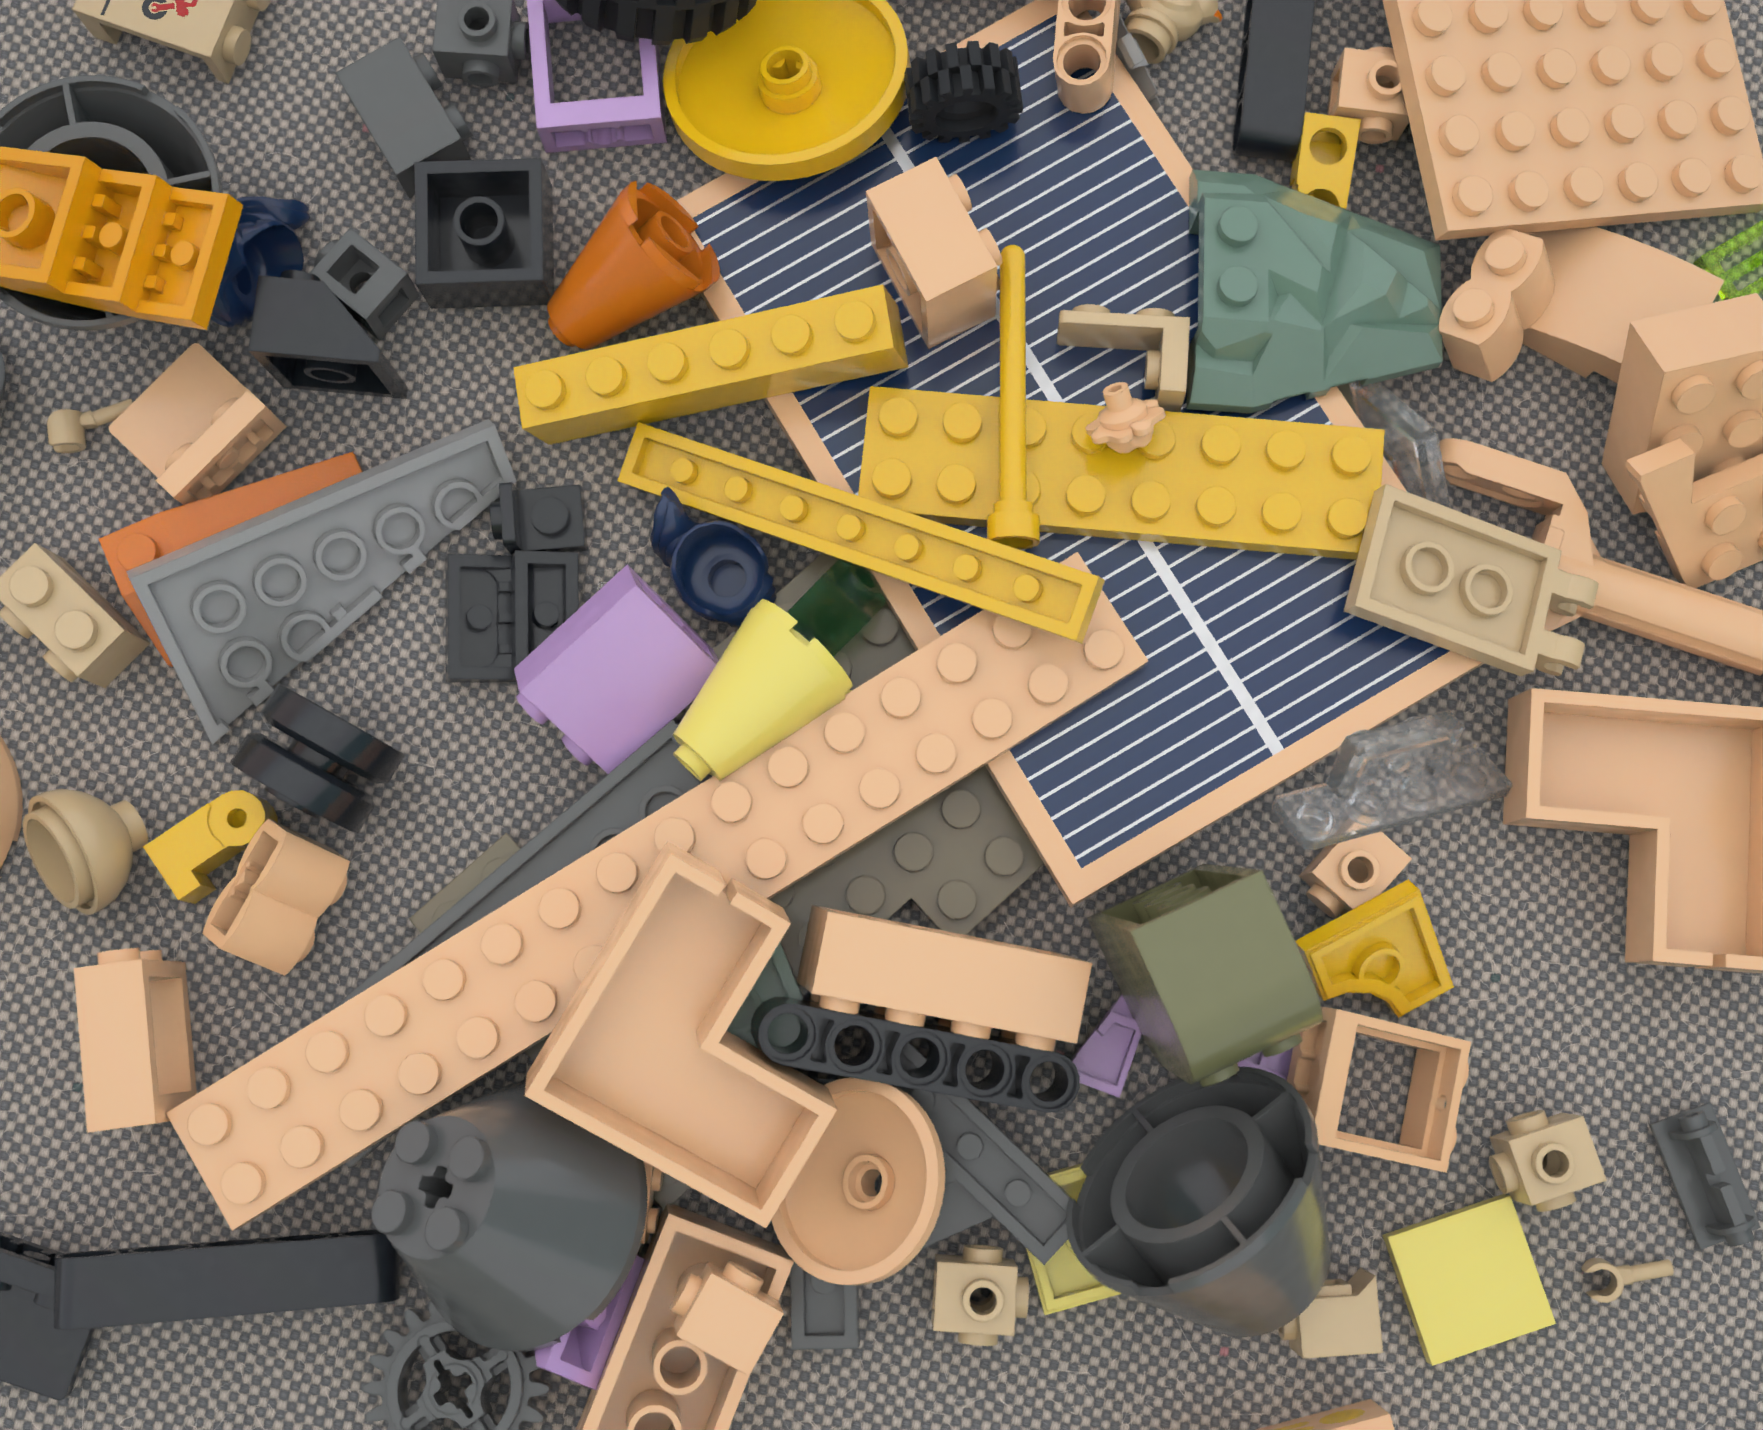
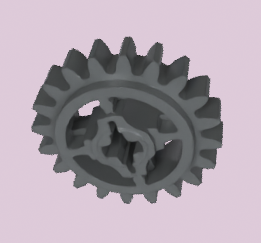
[362,1301,553,1430]

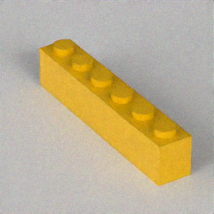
[513,284,908,445]

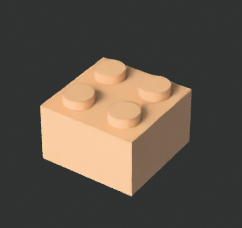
[866,157,1003,349]

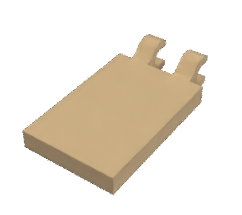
[1344,484,1599,677]

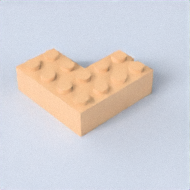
[1503,688,1763,973]
[524,841,837,1228]

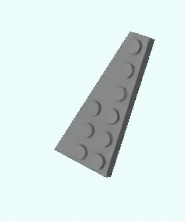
[126,419,517,745]

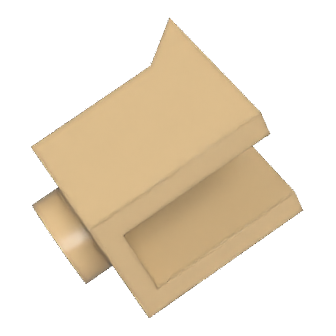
[1278,1267,1383,1359]

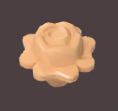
[1086,382,1166,453]

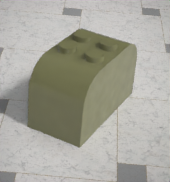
[1087,864,1323,1087]

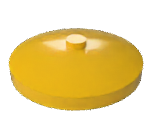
[663,0,911,181]

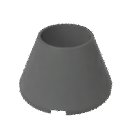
[0,75,223,331]
[1066,1066,1331,1337]

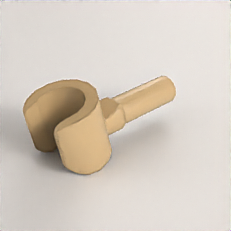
[47,398,133,454]
[1581,1258,1674,1303]

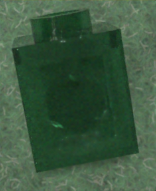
[787,559,887,657]

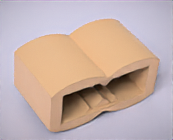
[1439,228,1555,382]
[202,818,350,976]

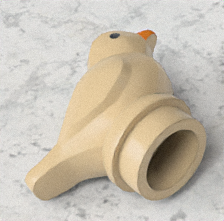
[1124,0,1223,64]

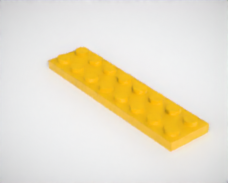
[858,386,1385,560]

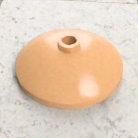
[771,1077,945,1286]

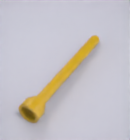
[987,245,1040,550]

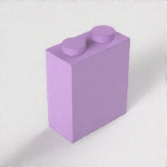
[514,564,719,774]

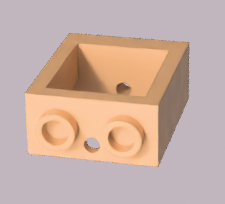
[74,948,197,1133]
[1287,1007,1471,1173]

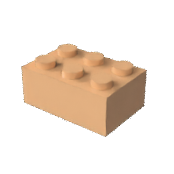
[1601,293,1763,515]

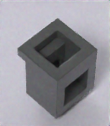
[310,228,420,341]

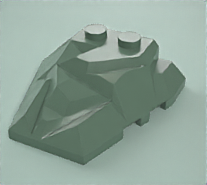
[1186,170,1443,413]

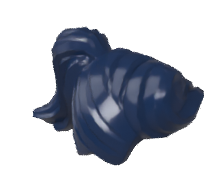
[210,196,311,328]
[650,487,777,628]

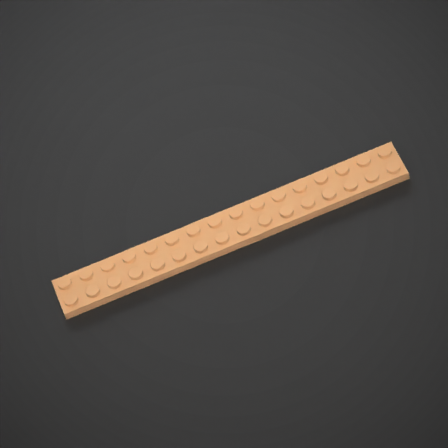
[166,552,1148,1231]

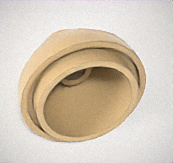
[23,789,148,915]

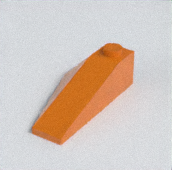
[98,452,363,667]

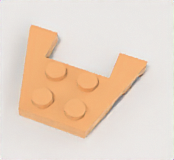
[1626,438,1763,588]

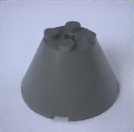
[371,1079,647,1352]

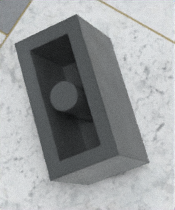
[335,37,472,198]

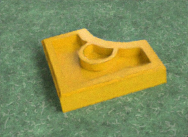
[1295,879,1454,1018]

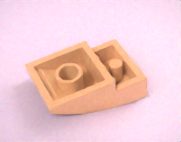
[1522,227,1725,384]

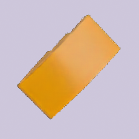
[0,146,243,330]

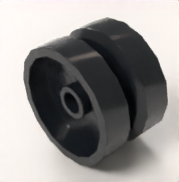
[230,683,405,833]

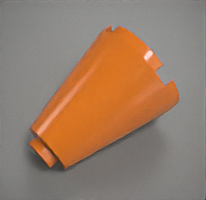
[547,181,720,350]

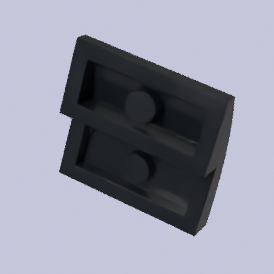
[445,550,579,683]

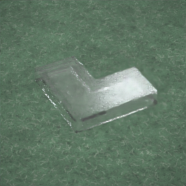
[1349,381,1451,508]

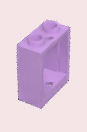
[527,0,667,153]

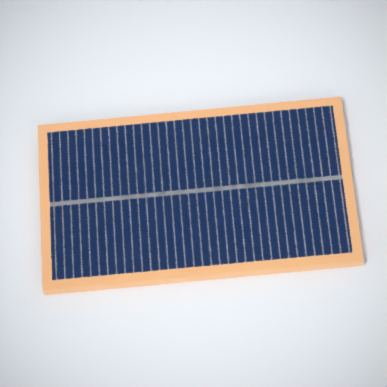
[676,0,1485,908]

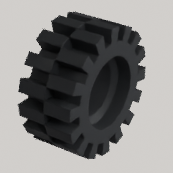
[905,41,1023,143]

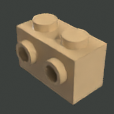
[0,543,150,688]

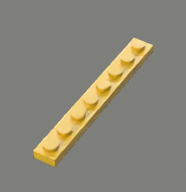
[617,422,1105,644]

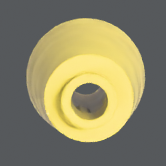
[673,599,853,781]

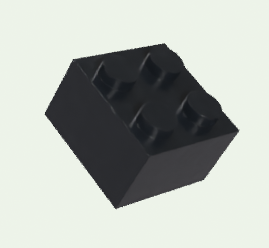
[414,158,554,309]

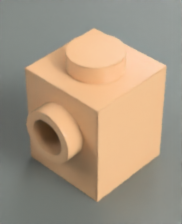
[1299,815,1412,919]
[670,1261,784,1376]

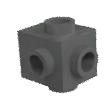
[432,0,530,87]

